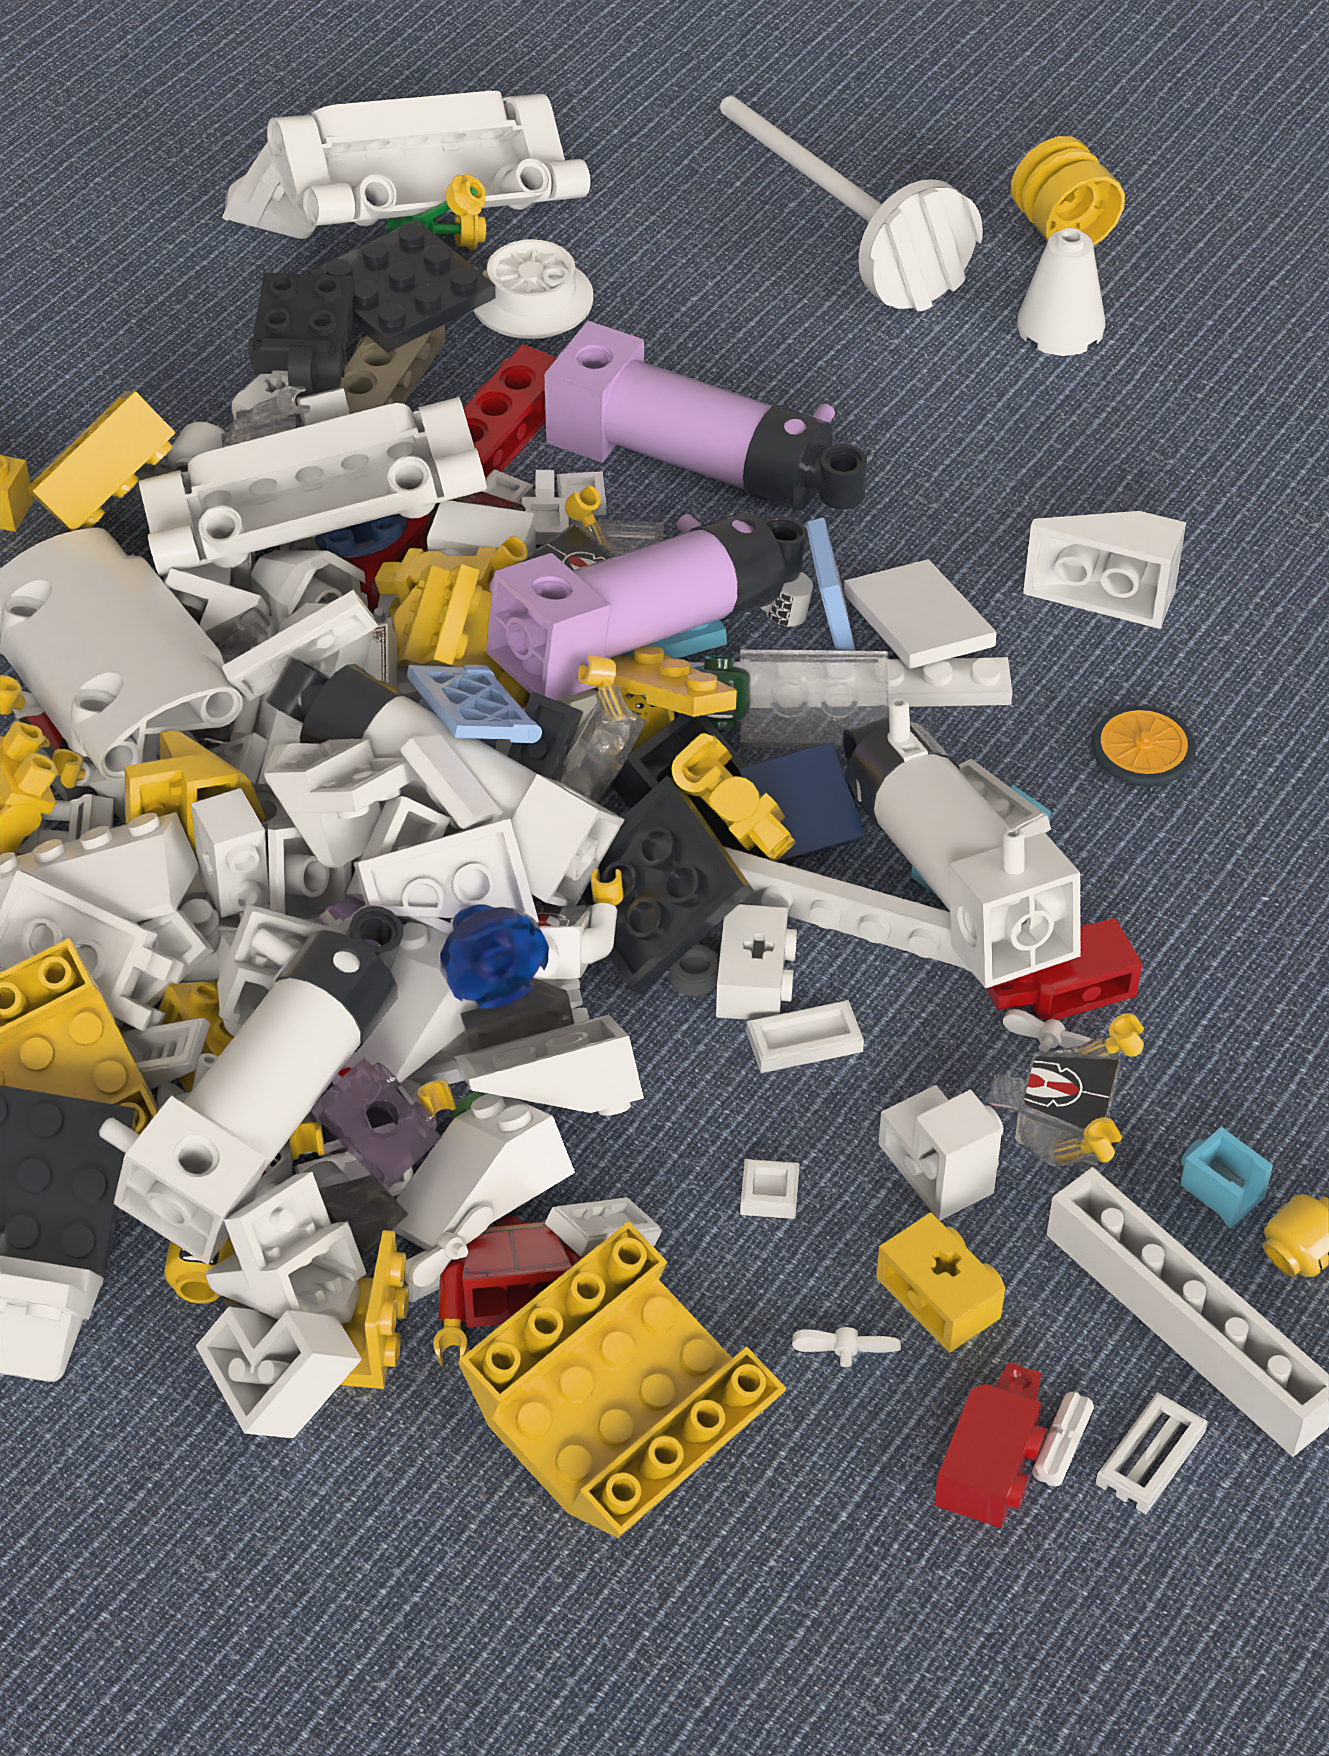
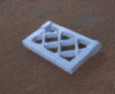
[407,664,542,743]

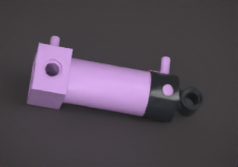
[544,320,867,511]
[486,512,807,701]

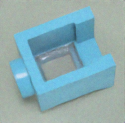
[1180,1127,1273,1229]

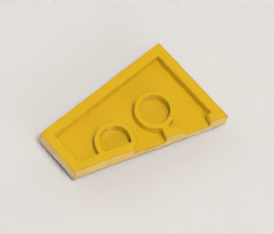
[609,646,737,717]

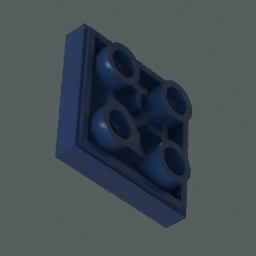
[736,742,866,863]

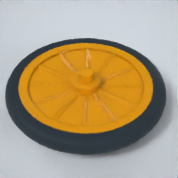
[1091,706,1196,786]

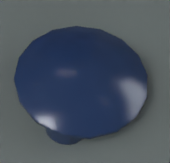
[315,513,407,558]

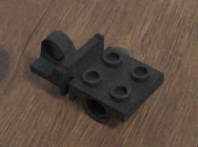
[248,273,355,406]

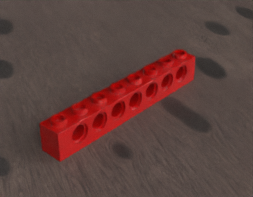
[340,344,557,614]

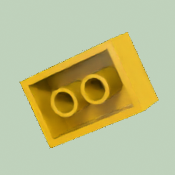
[26,391,175,531]

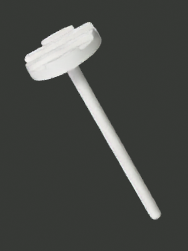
[720,96,983,311]

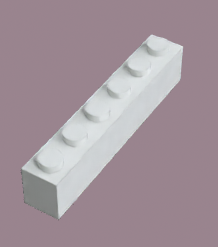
[1047,1167,1329,1457]

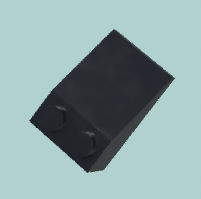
[605,714,757,854]

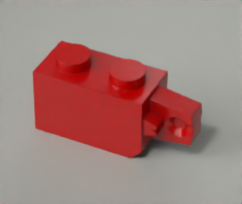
[986,918,1142,1020]
[934,1363,1047,1528]

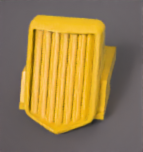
[391,564,503,679]
[124,730,265,860]

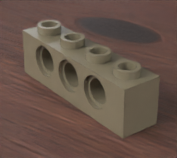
[340,324,446,414]

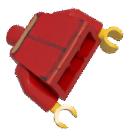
[433,1216,585,1366]

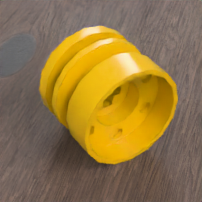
[1011,136,1125,246]

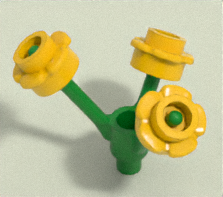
[387,174,486,251]

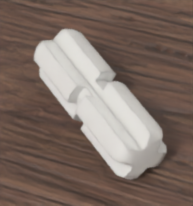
[1032,1392,1094,1487]

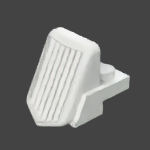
[222,142,317,239]
[264,738,420,868]
[217,904,347,1036]
[205,1172,367,1324]
[0,1256,104,1382]

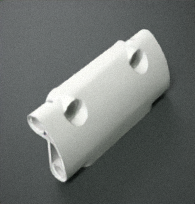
[267,91,590,226]
[139,397,487,576]
[0,528,243,781]

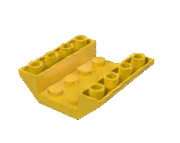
[0,938,159,1135]
[458,1221,787,1538]

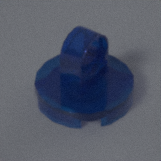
[440,904,549,1009]

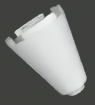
[1017,228,1105,356]

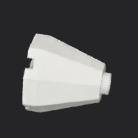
[250,550,368,632]

